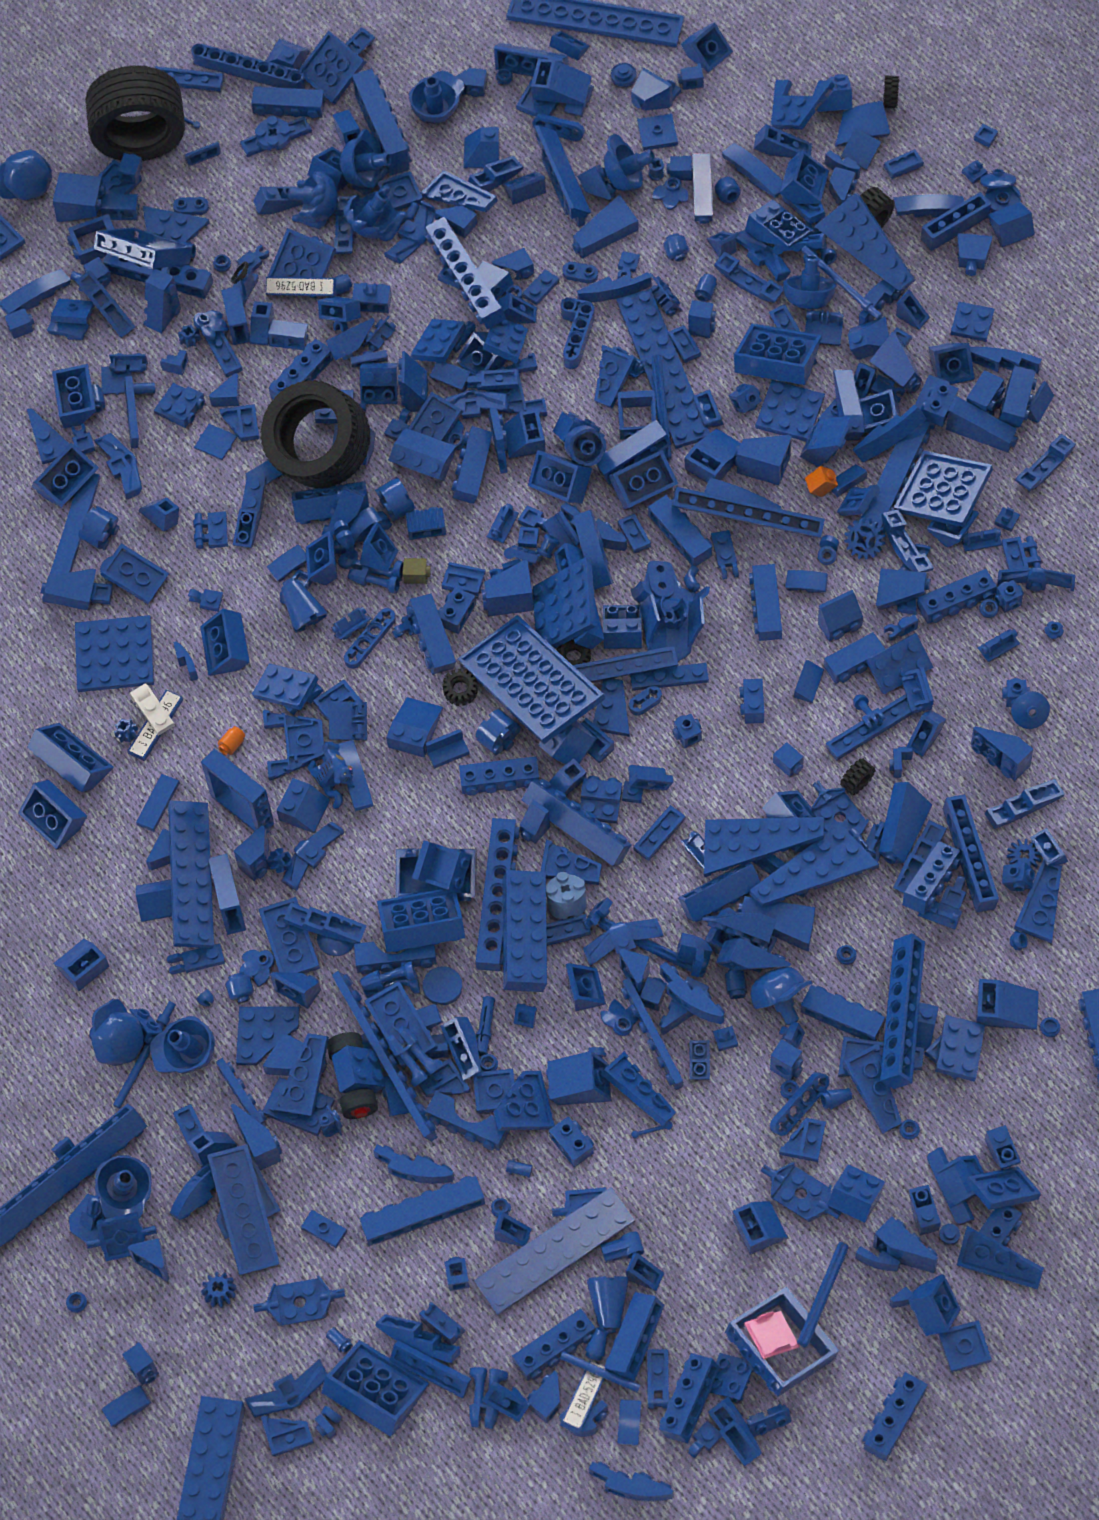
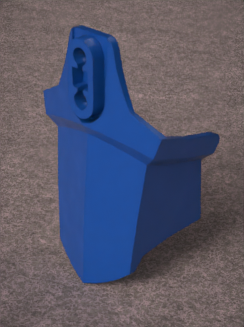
[630,561,710,661]

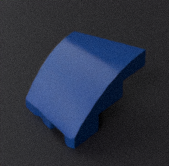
[835,101,890,147]

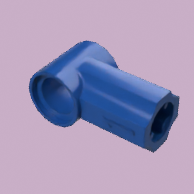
[600,1231,645,1263]

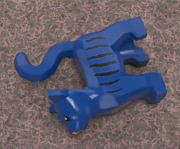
[307,742,355,809]

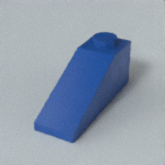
[754,124,812,158]
[326,317,375,361]
[440,1017,481,1080]

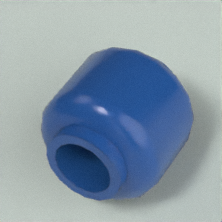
[714,176,741,204]
[663,233,689,262]
[225,972,254,1003]

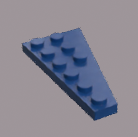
[749,824,879,907]

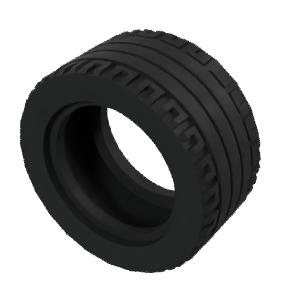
[85,65,185,161]
[261,380,371,489]

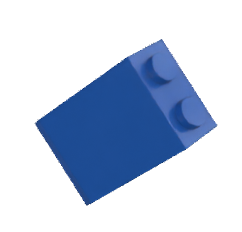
[52,172,106,222]
[870,331,922,394]
[734,435,792,485]
[481,560,534,616]
[546,1051,611,1105]

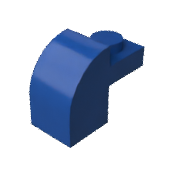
[348,507,393,542]
[676,933,712,977]
[559,1400,608,1437]

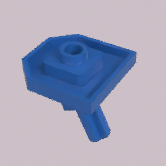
[69,1194,105,1243]

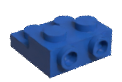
[154,383,205,428]
[580,776,623,824]

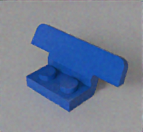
[927,1147,984,1224]

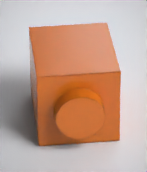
[805,466,838,497]

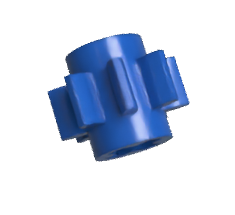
[178,324,201,348]
[113,719,139,743]
[267,848,292,873]

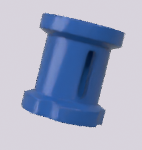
[648,158,664,181]
[536,534,560,559]

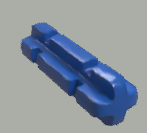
[452,321,476,352]

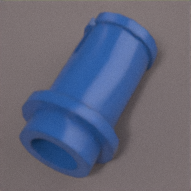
[506,1159,533,1178]
[326,1327,352,1353]

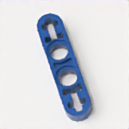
[344,608,396,669]
[770,1072,829,1136]

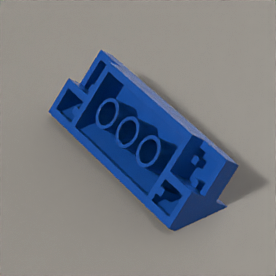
[535,125,591,227]

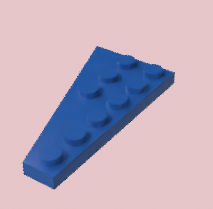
[814,193,916,291]
[704,817,825,877]

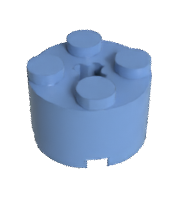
[546,872,587,919]

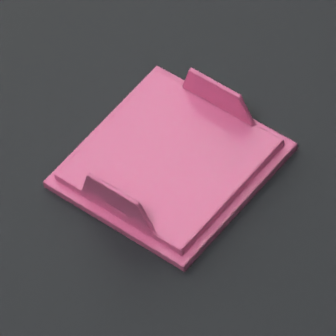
[744,1311,800,1359]

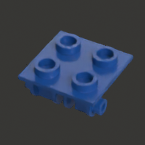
[650,273,683,316]
[805,309,844,346]
[329,700,367,740]
[710,1353,754,1404]

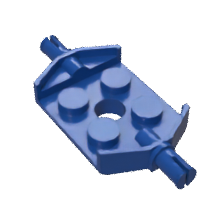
[812,780,869,849]
[760,1162,842,1222]
[253,1275,345,1326]

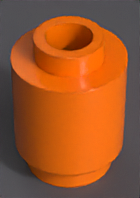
[218,726,246,755]

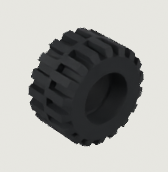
[860,187,895,228]

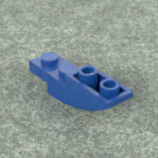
[858,269,911,325]
[233,474,267,548]
[561,502,627,551]
[660,962,725,1024]
[373,1144,455,1184]
[169,1163,216,1220]
[589,1461,674,1501]

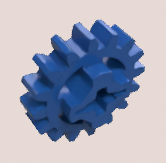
[844,518,886,559]

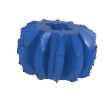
[201,1272,237,1308]

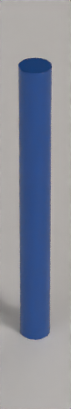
[559,1351,640,1392]

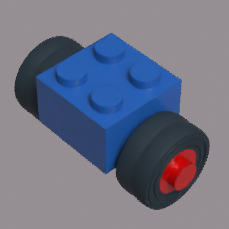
[327,1032,386,1119]

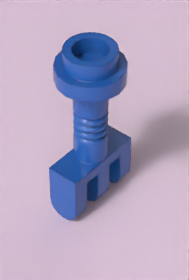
[853,694,886,729]

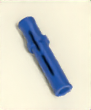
[476,996,495,1056]

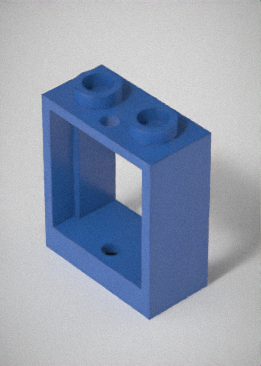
[67,214,114,265]
[618,390,656,440]

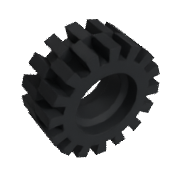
[883,75,899,108]
[556,640,591,665]
[442,669,478,706]
[840,758,876,795]

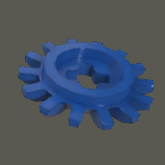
[1006,839,1042,868]

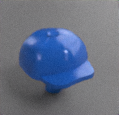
[408,70,465,123]
[340,129,391,188]
[604,134,655,191]
[0,149,52,201]
[783,256,837,309]
[751,967,813,1025]
[89,999,144,1066]
[150,1016,215,1074]
[95,1155,152,1219]

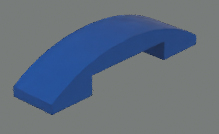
[334,196,354,254]
[714,251,784,303]
[1015,434,1076,491]
[881,510,934,572]

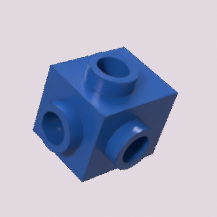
[728,383,762,413]
[995,580,1024,613]
[1002,678,1030,707]
[672,713,702,748]
[1002,861,1035,892]

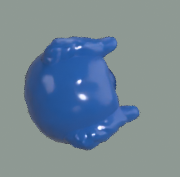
[288,171,339,229]
[344,185,407,242]

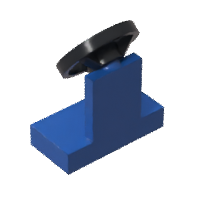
[231,261,259,307]

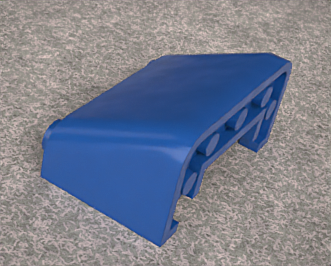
[396,848,477,901]

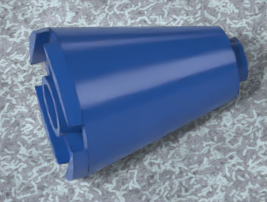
[281,578,328,633]
[587,1276,629,1334]

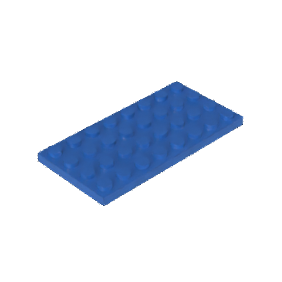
[457,615,605,744]

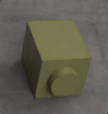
[403,558,431,584]

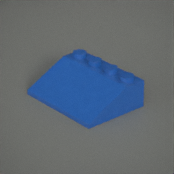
[734,323,822,385]
[377,889,465,952]
[321,1340,429,1437]

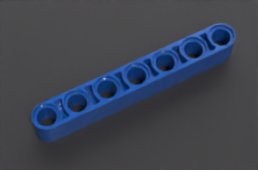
[191,43,305,89]

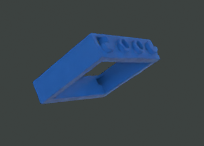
[93,227,192,269]
[201,748,274,833]
[725,1286,839,1397]

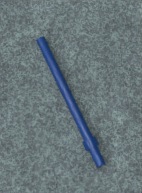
[801,246,882,320]
[113,1001,176,1109]

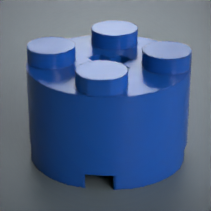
[565,425,606,466]
[375,477,416,522]
[78,505,120,550]
[476,709,522,755]

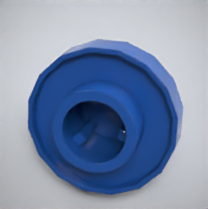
[611,62,637,87]

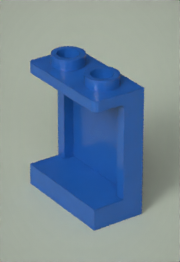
[412,840,471,893]

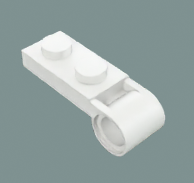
[129,683,175,736]

